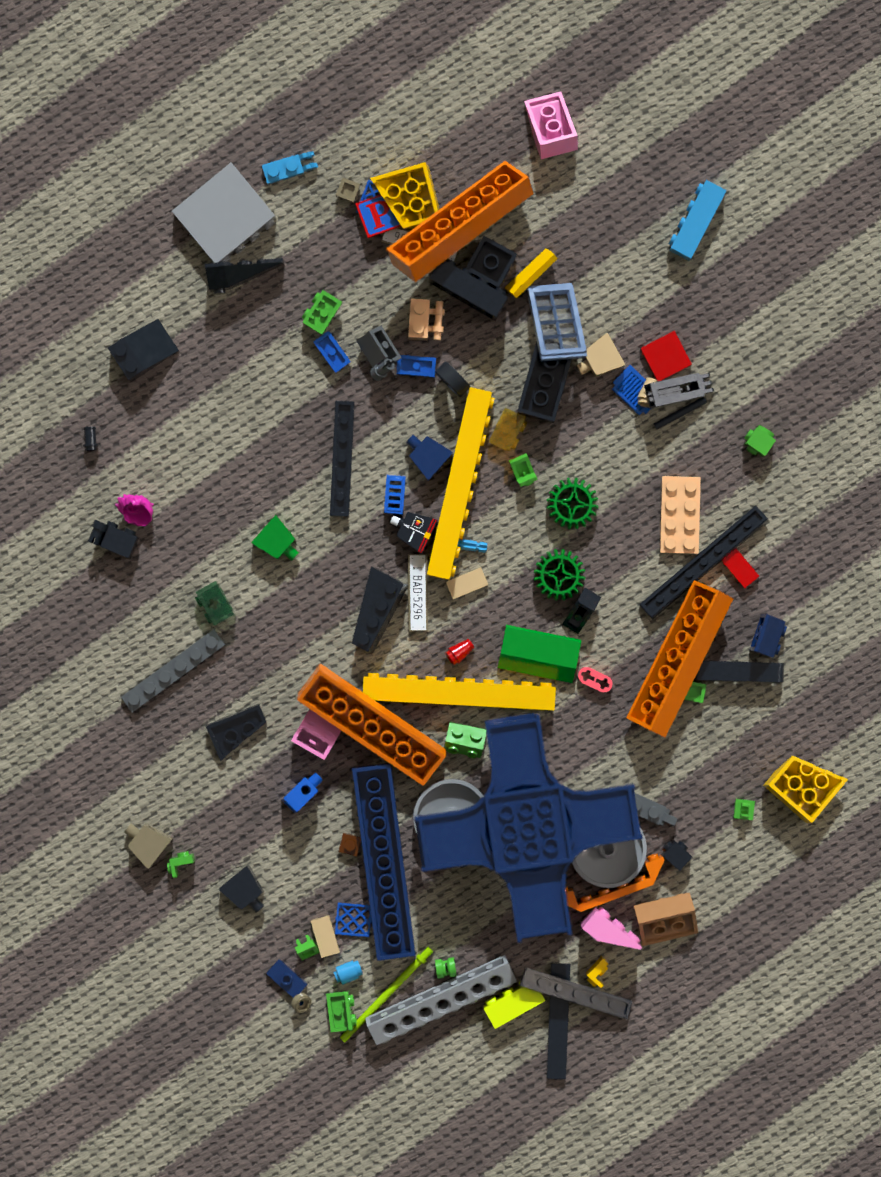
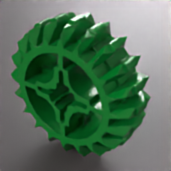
[547,478,598,529]
[534,549,585,601]

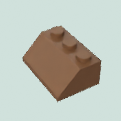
[634,892,698,946]

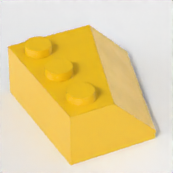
[370,162,440,229]
[763,756,848,823]

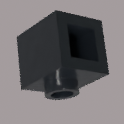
[661,840,692,871]

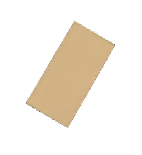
[446,567,488,599]
[311,915,340,958]

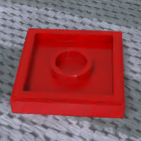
[640,330,692,382]

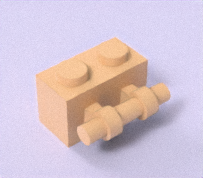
[408,299,445,341]

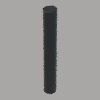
[653,396,707,430]

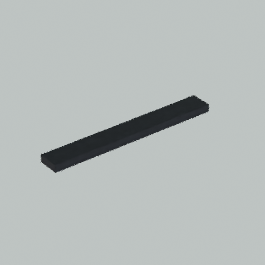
[639,505,769,620]

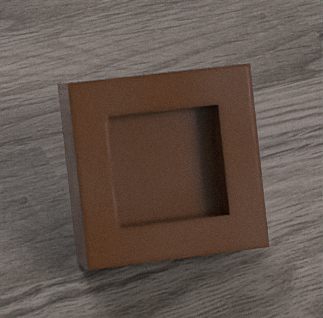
[338,833,361,857]

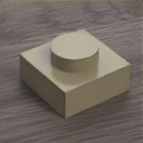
[336,177,361,203]

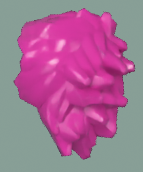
[115,494,154,527]

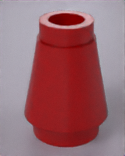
[445,639,474,665]

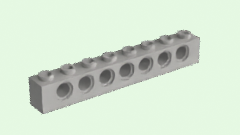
[365,955,517,1045]

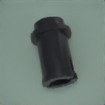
[83,427,98,451]

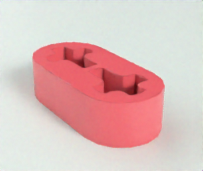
[578,667,613,692]

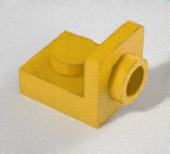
[586,956,608,988]

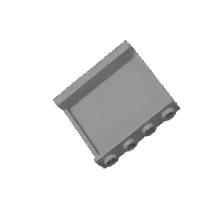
[172,163,276,263]

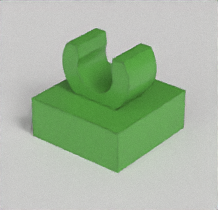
[733,799,755,820]
[295,935,320,960]

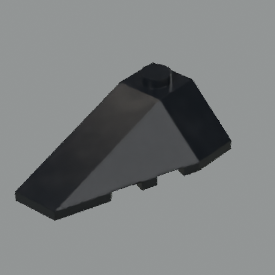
[205,258,285,295]

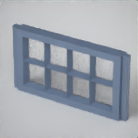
[527,283,587,361]

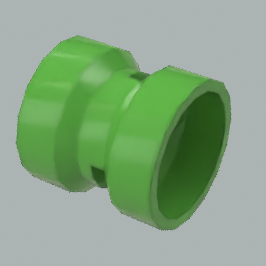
[435,957,456,979]

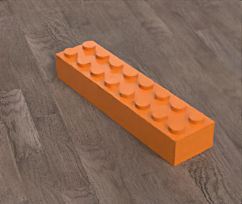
[387,161,534,283]
[626,580,733,737]
[297,663,446,786]

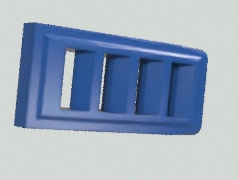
[384,475,406,515]

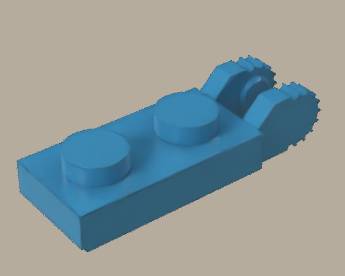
[262,151,318,184]

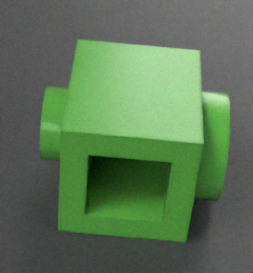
[744,425,776,457]

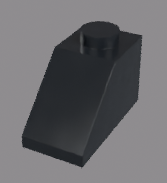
[562,588,601,634]

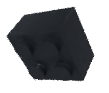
[466,236,517,289]

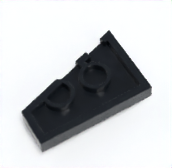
[206,704,267,761]

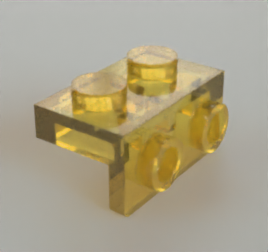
[488,408,528,452]

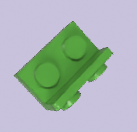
[302,290,343,335]

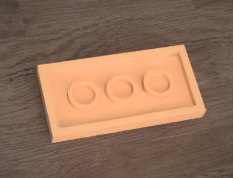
[660,476,701,554]

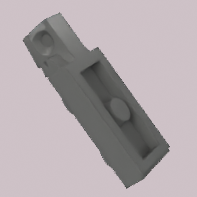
[635,793,677,826]

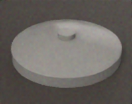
[413,779,483,833]
[572,828,647,888]

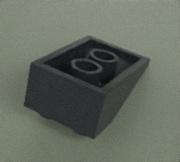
[108,319,179,382]

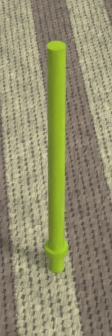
[340,947,433,1042]

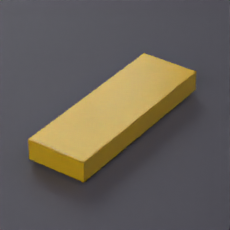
[505,248,558,298]

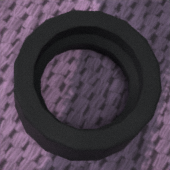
[435,361,471,397]

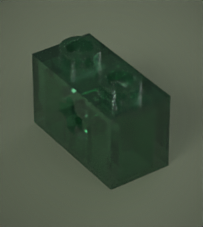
[195,581,236,626]

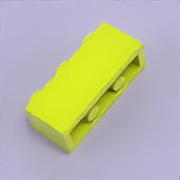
[483,982,545,1029]

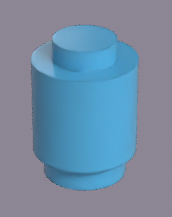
[334,960,363,985]

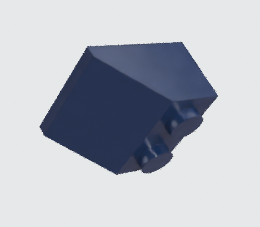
[749,614,787,658]

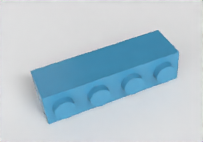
[668,180,727,261]

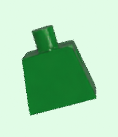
[251,515,299,561]

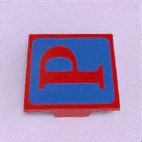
[355,195,401,238]

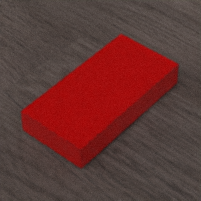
[722,548,759,588]

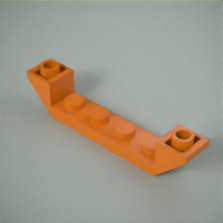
[565,853,664,912]

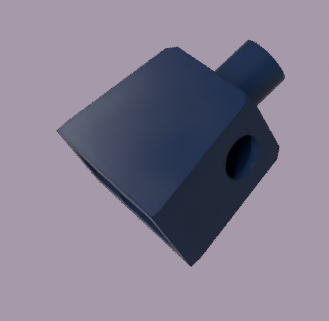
[406,434,453,481]

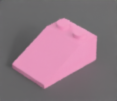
[524,92,578,159]

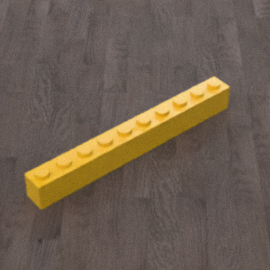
[427,387,495,580]
[363,673,556,710]

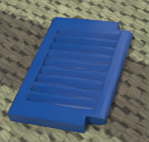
[612,365,650,415]

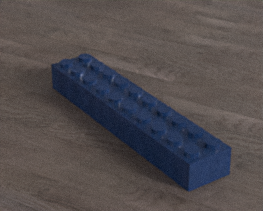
[352,763,416,961]

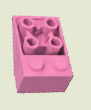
[291,709,341,760]
[580,906,642,949]

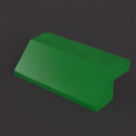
[497,625,582,683]

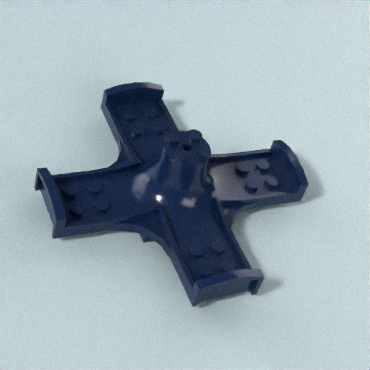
[414,713,643,943]

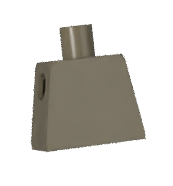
[124,823,173,869]

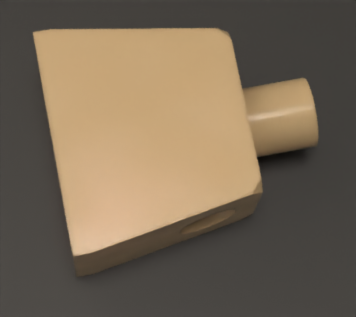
[576,333,625,377]

